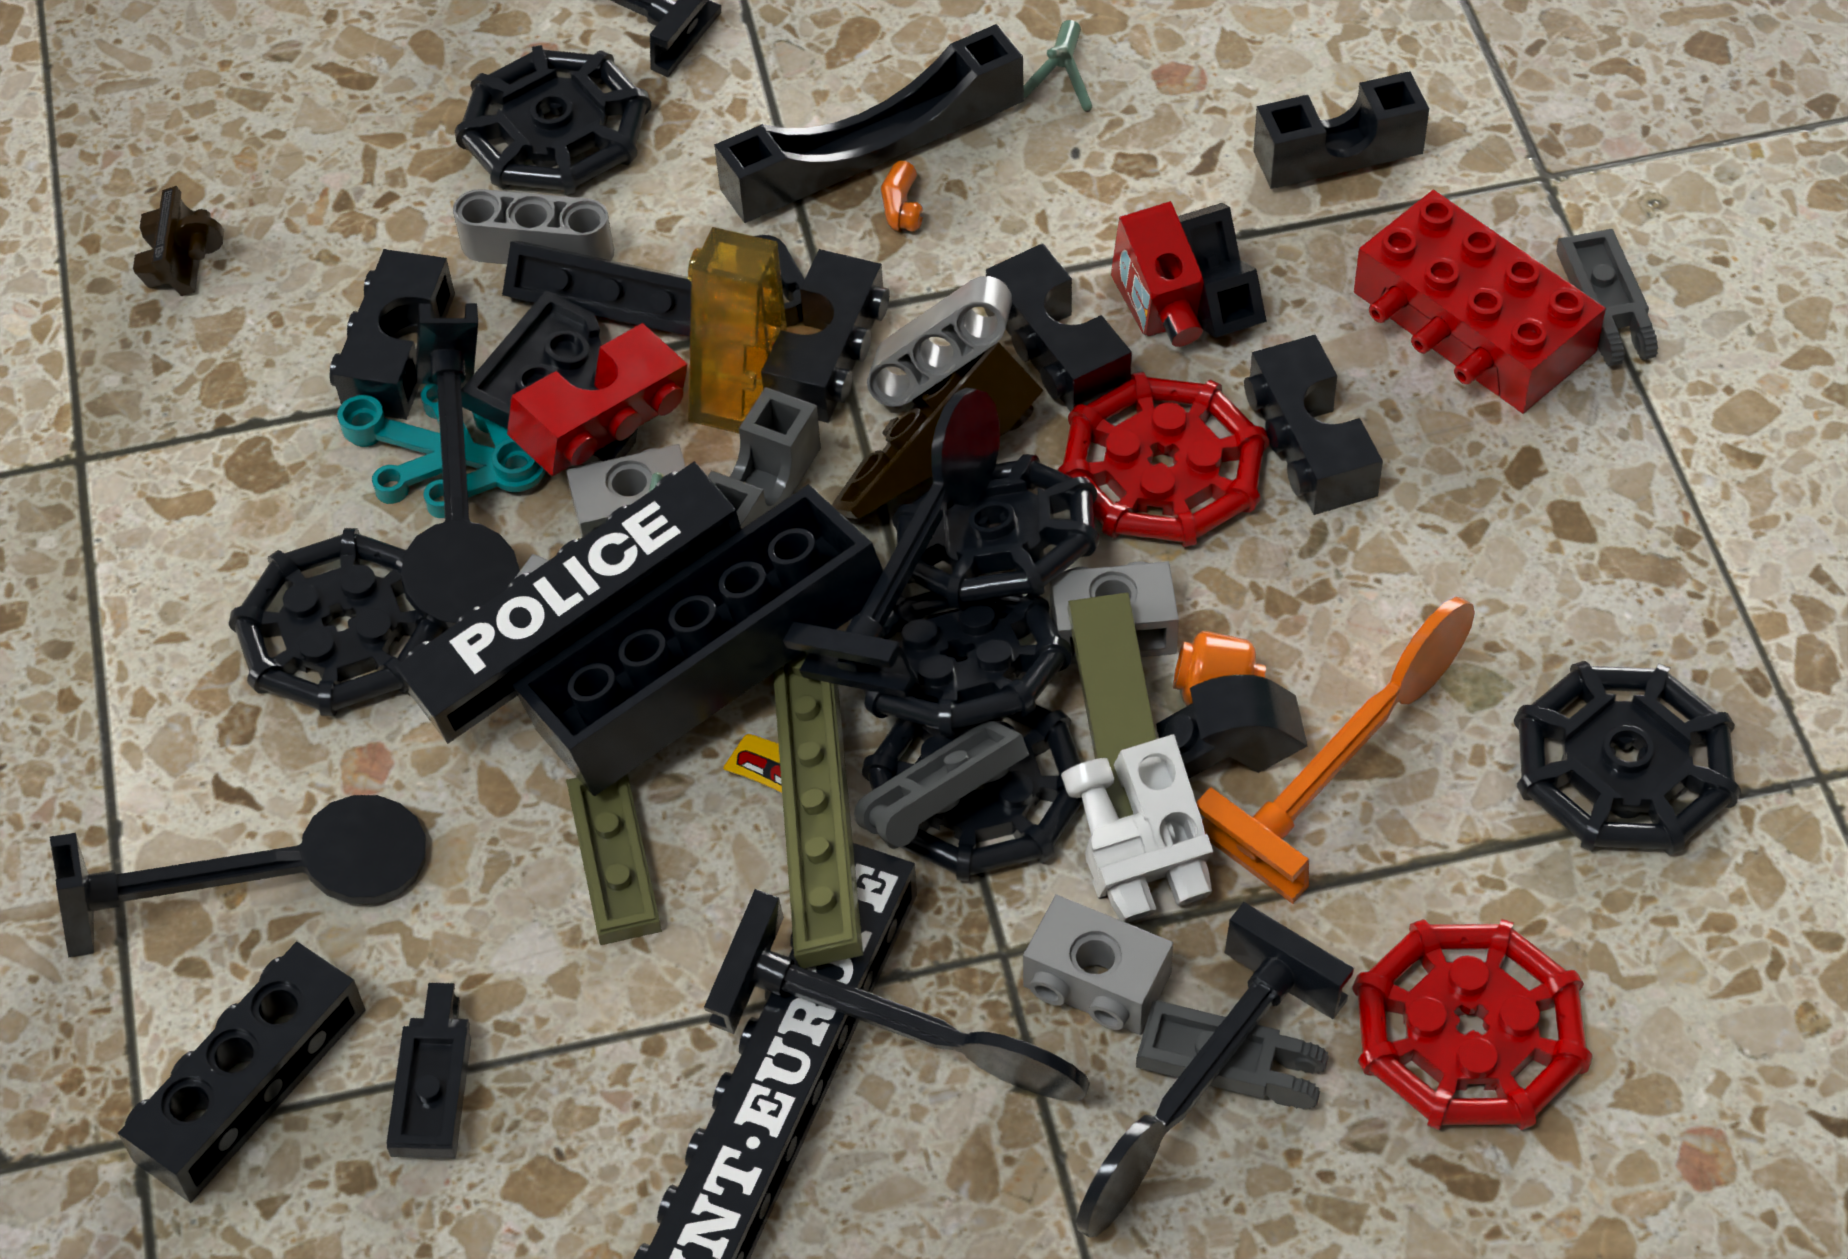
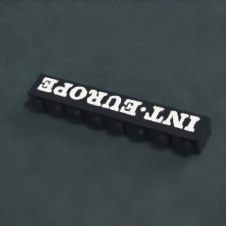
[633,843,917,1259]

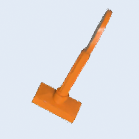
[1196,597,1475,904]

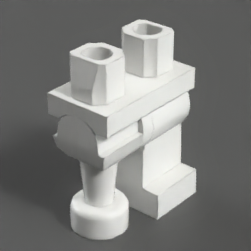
[1061,734,1213,923]

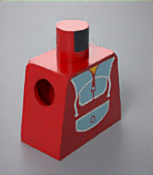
[1111,201,1204,347]

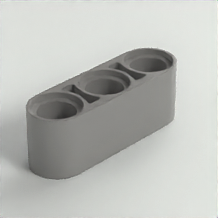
[453,189,614,264]
[867,276,1012,407]

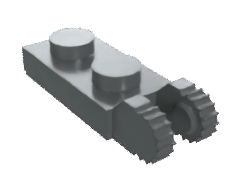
[1556,229,1658,366]
[1136,1000,1329,1110]

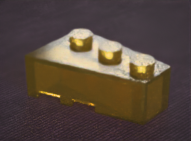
[688,227,787,434]

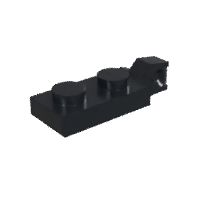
[386,983,471,1158]

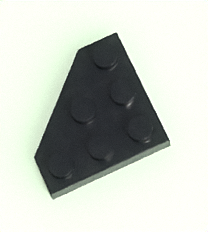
[461,290,638,466]

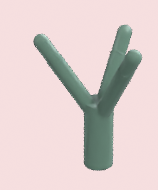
[1024,20,1092,111]

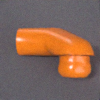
[881,161,923,232]

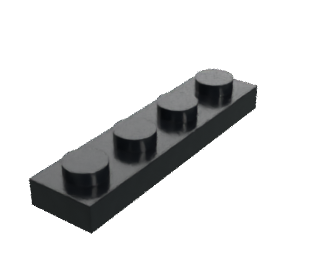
[502,241,724,340]

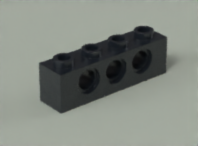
[118,941,366,1203]

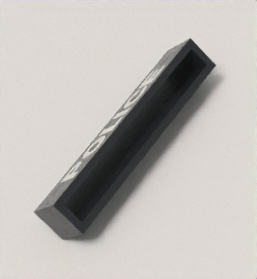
[394,461,742,744]

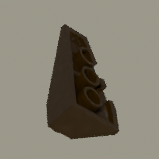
[832,342,1044,519]

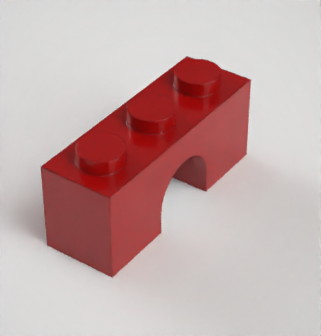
[507,323,688,477]

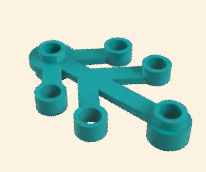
[337,384,546,518]

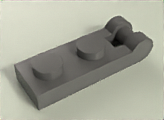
[854,720,1029,847]

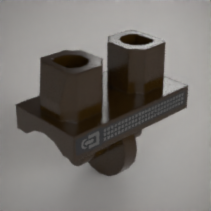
[133,186,224,296]

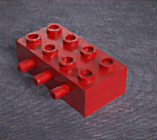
[1354,189,1606,414]

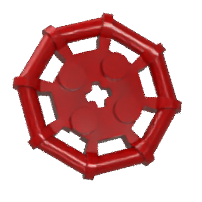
[1058,372,1269,547]
[1352,919,1593,1130]

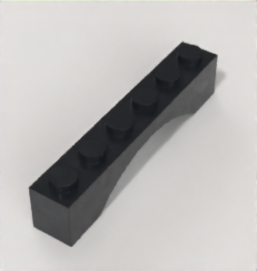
[714,24,1024,223]

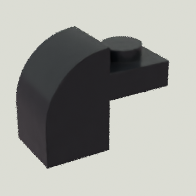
[1178,203,1267,338]
[1156,675,1308,779]

